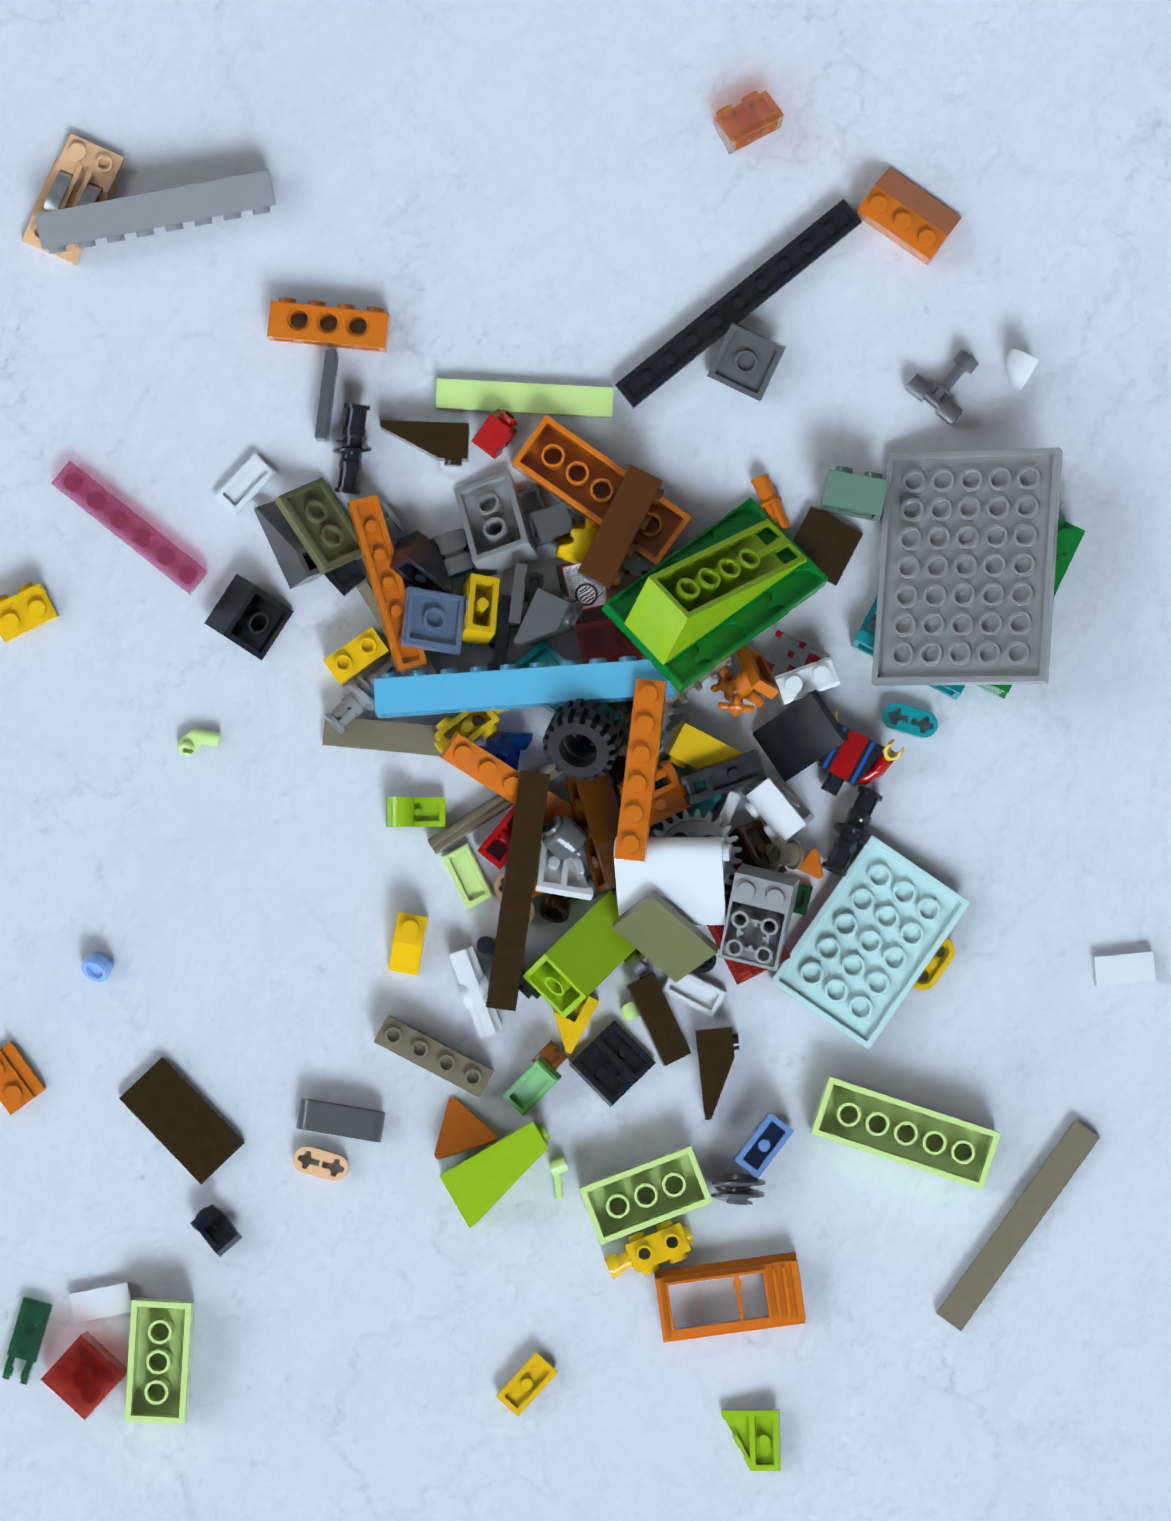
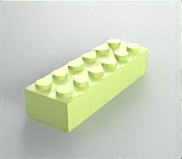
[810,1076,1001,1190]

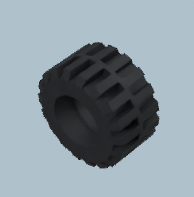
[542,698,624,781]

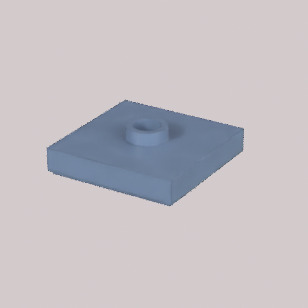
[401,586,466,655]

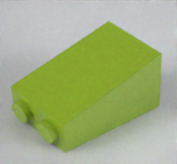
[523,890,636,1018]
[439,1119,551,1228]

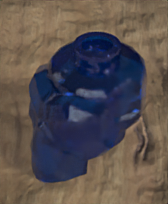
[480,731,533,770]

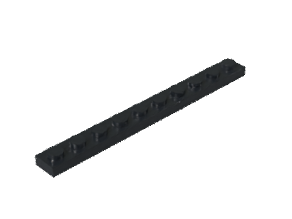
[615,199,862,409]

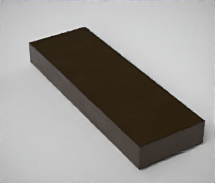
[626,972,691,1066]

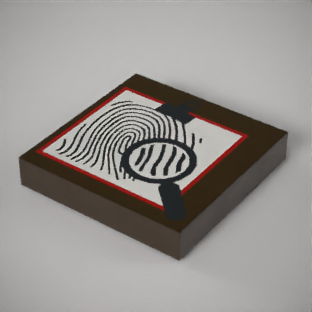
[555,562,606,621]

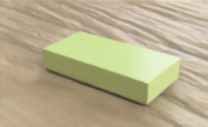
[441,843,494,910]

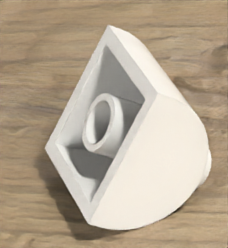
[745,771,814,842]

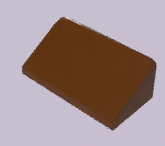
[729,820,787,873]

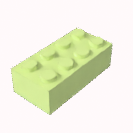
[579,1144,713,1245]
[125,1297,195,1424]

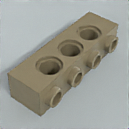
[374,1015,494,1098]

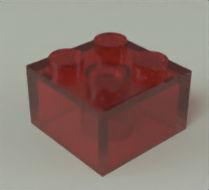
[576,618,644,664]
[41,1331,127,1420]

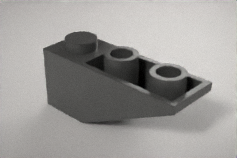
[254,501,322,589]

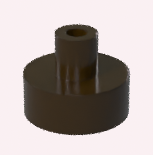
[539,894,571,923]

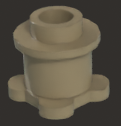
[765,837,805,872]

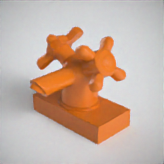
[710,644,780,718]

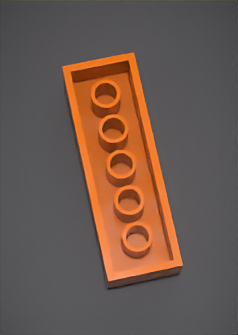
[512,415,692,567]

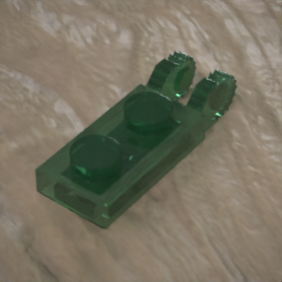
[2,1296,53,1385]

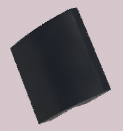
[569,1020,656,1107]

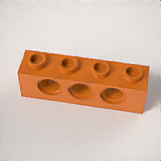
[267,297,390,353]

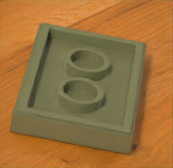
[275,478,362,575]
[612,891,718,983]

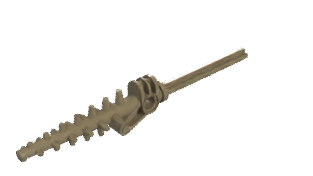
[427,656,732,854]

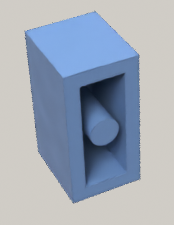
[733,1111,794,1178]

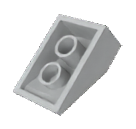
[454,469,539,576]

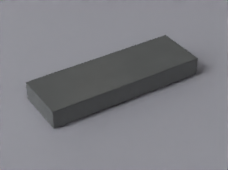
[315,350,339,442]

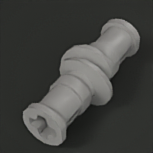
[324,654,406,734]

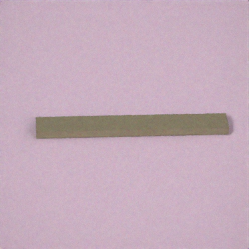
[936,1120,1100,1331]

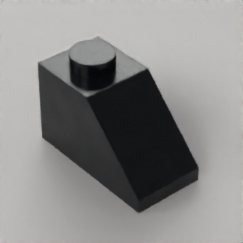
[389,530,453,593]

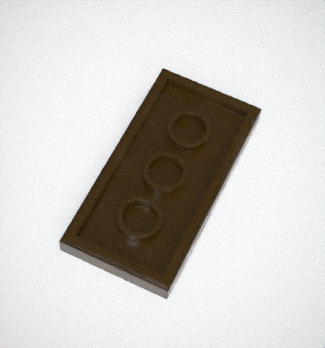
[119,1057,245,1184]

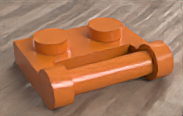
[615,760,693,828]

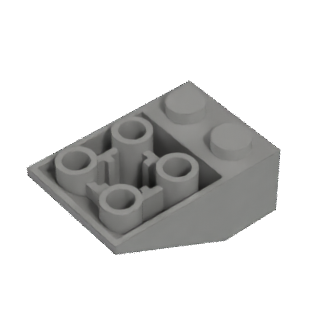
[718,863,800,971]

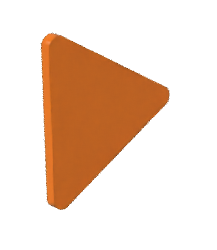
[434,1097,498,1160]

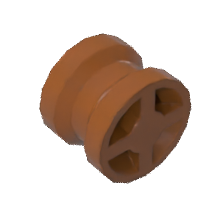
[531,1040,568,1070]

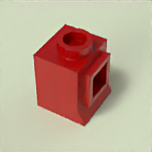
[471,408,518,459]

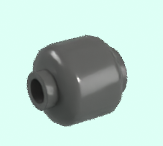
[542,816,587,860]

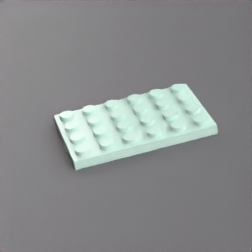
[770,835,971,1050]

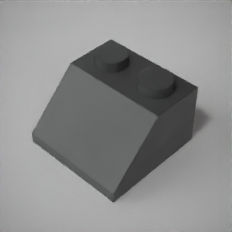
[513,588,584,644]

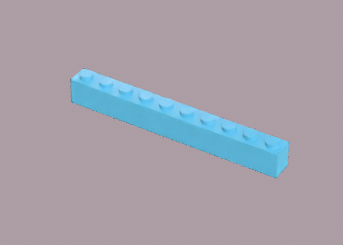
[374,656,676,718]

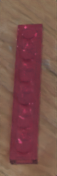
[51,461,209,595]

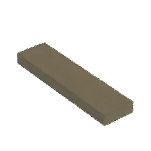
[322,717,441,756]

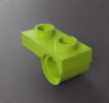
[386,796,446,827]

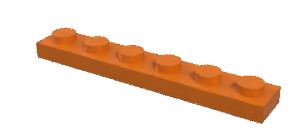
[347,494,428,673]
[614,678,667,862]
[440,732,575,824]

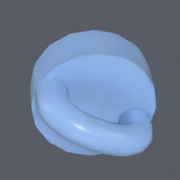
[81,951,115,982]

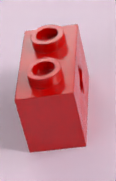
[477,804,515,870]

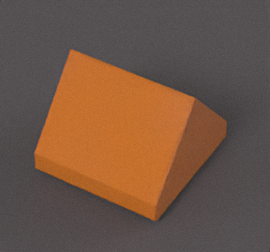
[798,849,824,879]

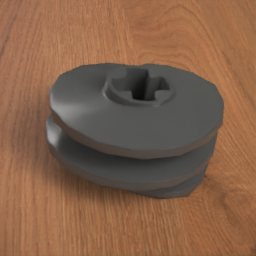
[711,1173,766,1205]

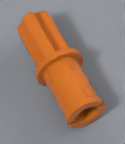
[751,473,790,531]

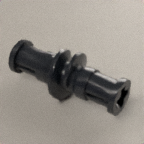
[333,403,372,494]
[822,786,883,877]

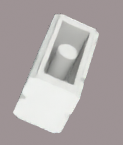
[774,656,840,706]

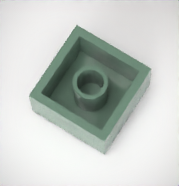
[820,466,888,521]

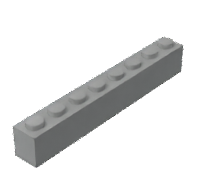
[35,169,276,255]

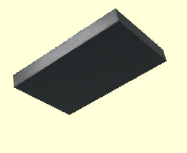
[752,689,849,782]

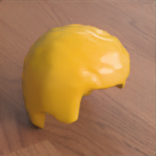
[556,518,599,564]

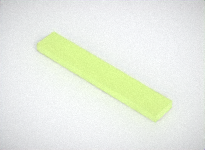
[435,378,614,418]

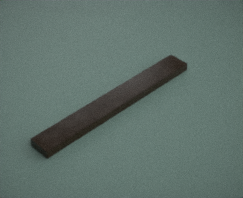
[486,770,550,1011]

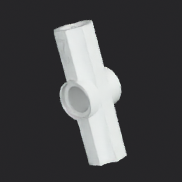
[449,946,504,1039]

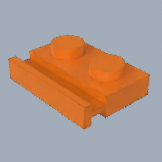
[0,1041,47,1115]

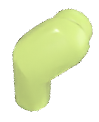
[178,728,221,756]

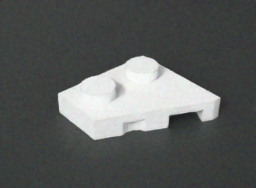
[535,833,594,901]

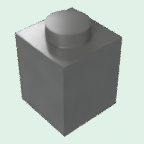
[526,502,575,546]

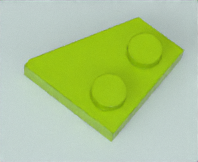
[721,1409,781,1471]

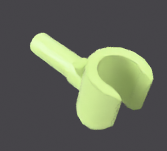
[620,1001,640,1021]
[550,1155,569,1199]

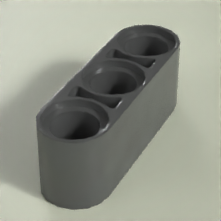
[296,1098,386,1142]

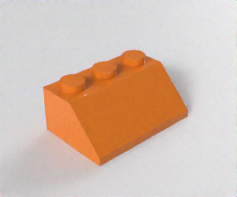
[856,167,962,266]

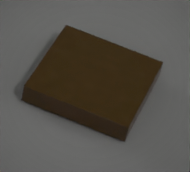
[793,506,864,586]

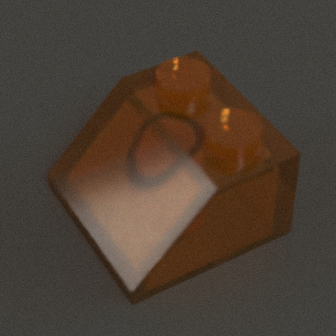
[713,90,784,155]

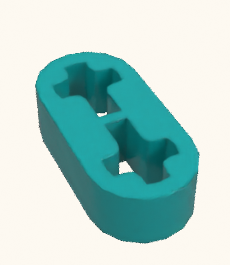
[882,703,938,738]

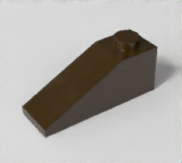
[380,420,470,467]
[695,1026,740,1120]

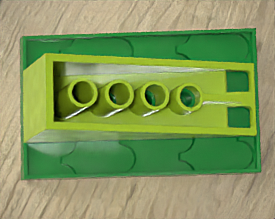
[602,497,829,693]

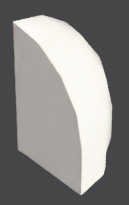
[1006,349,1040,392]

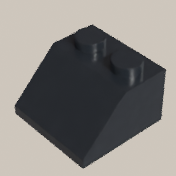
[204,574,294,661]

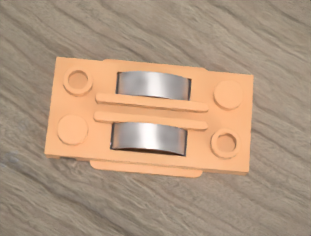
[22,134,126,266]

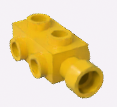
[434,709,510,754]
[604,1219,694,1279]

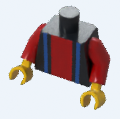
[817,709,905,796]

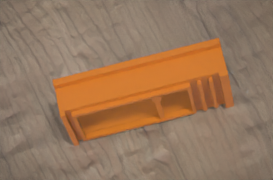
[654,1252,806,1343]

